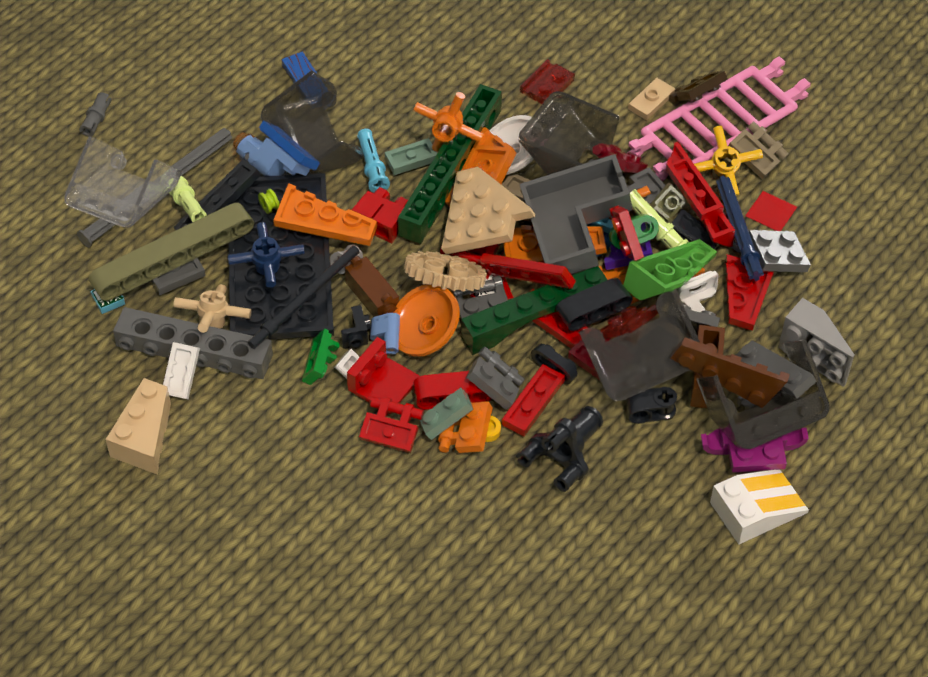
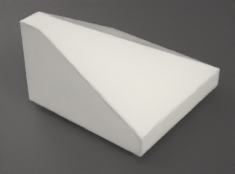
[335,349,359,379]

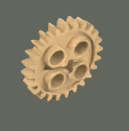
[404,251,487,292]

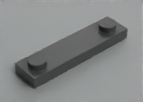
[736,340,817,398]

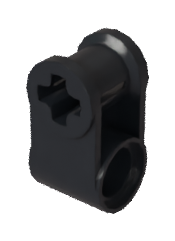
[625,387,677,424]

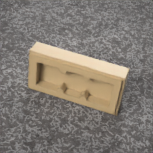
[628,78,675,120]

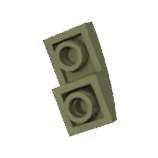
[645,183,687,238]

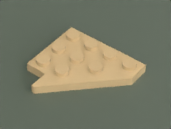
[441,167,535,254]

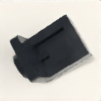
[341,305,371,349]

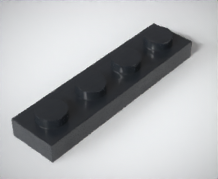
[173,159,261,230]

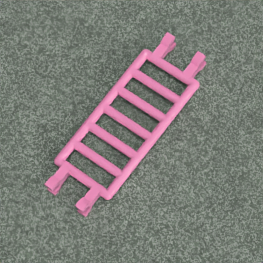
[627,56,810,182]

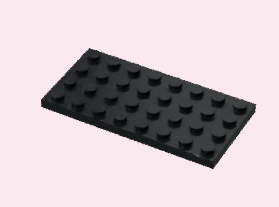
[229,173,334,340]

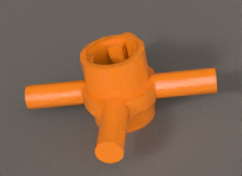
[413,92,483,152]

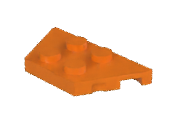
[445,127,517,208]

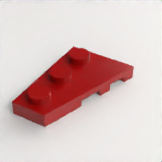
[725,254,774,331]

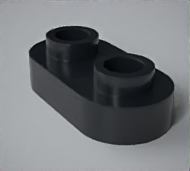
[531,343,578,385]

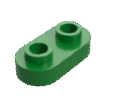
[609,214,659,249]

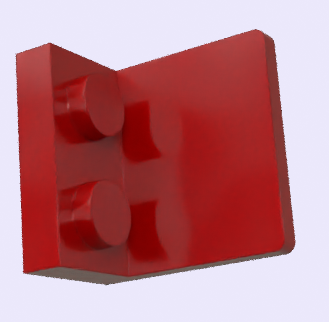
[347,337,419,414]

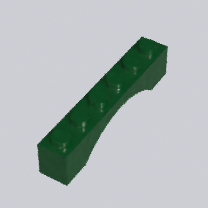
[461,266,607,356]

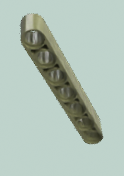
[88,203,254,301]

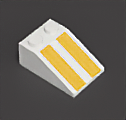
[710,469,809,545]

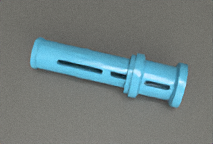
[357,129,390,193]

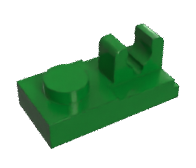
[302,328,340,385]

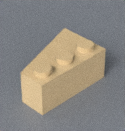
[106,378,171,475]

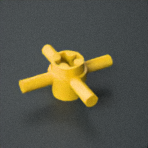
[694,126,763,196]

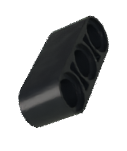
[556,278,633,331]

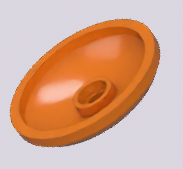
[393,284,460,357]

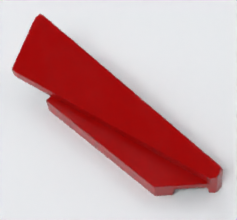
[666,142,735,247]

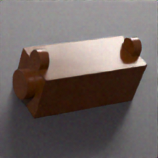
[345,256,399,317]

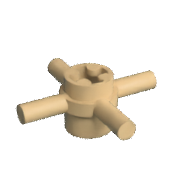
[174,284,251,333]

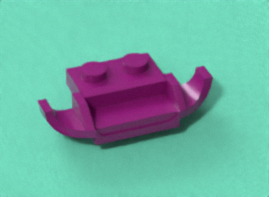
[701,423,809,472]

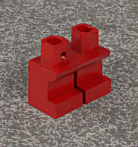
[351,187,408,244]

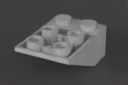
[778,298,854,387]

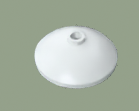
[489,115,544,175]

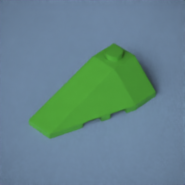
[623,239,717,300]

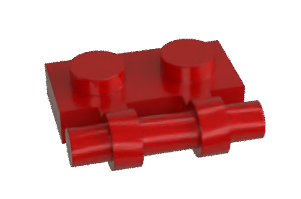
[359,397,424,453]

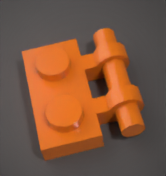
[438,402,493,453]

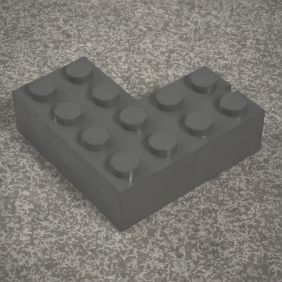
[520,154,633,274]

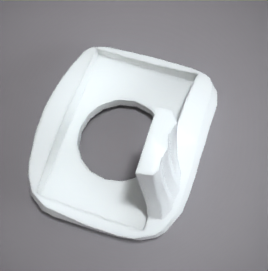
[678,271,718,312]

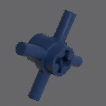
[228,222,305,287]

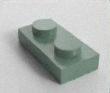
[385,138,437,175]
[420,388,473,440]

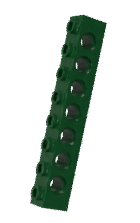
[398,84,502,244]

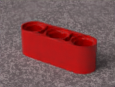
[414,371,492,410]

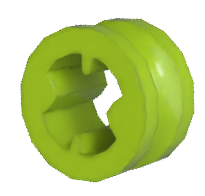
[258,189,280,214]

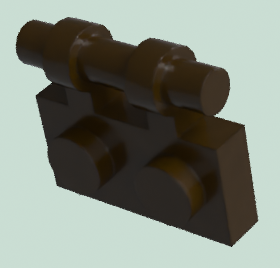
[669,71,728,103]

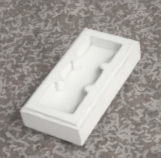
[163,342,200,399]

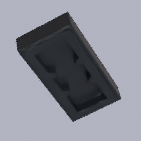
[672,209,718,249]

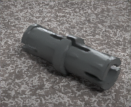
[79,92,112,137]

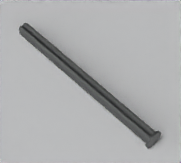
[77,128,232,248]

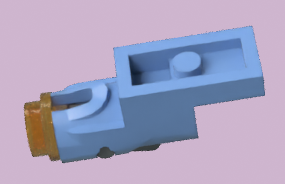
[233,132,310,177]

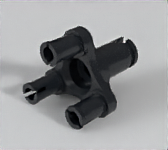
[516,406,603,492]

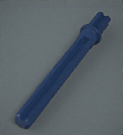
[716,176,764,281]

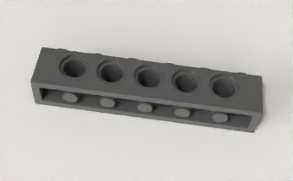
[113,307,273,379]

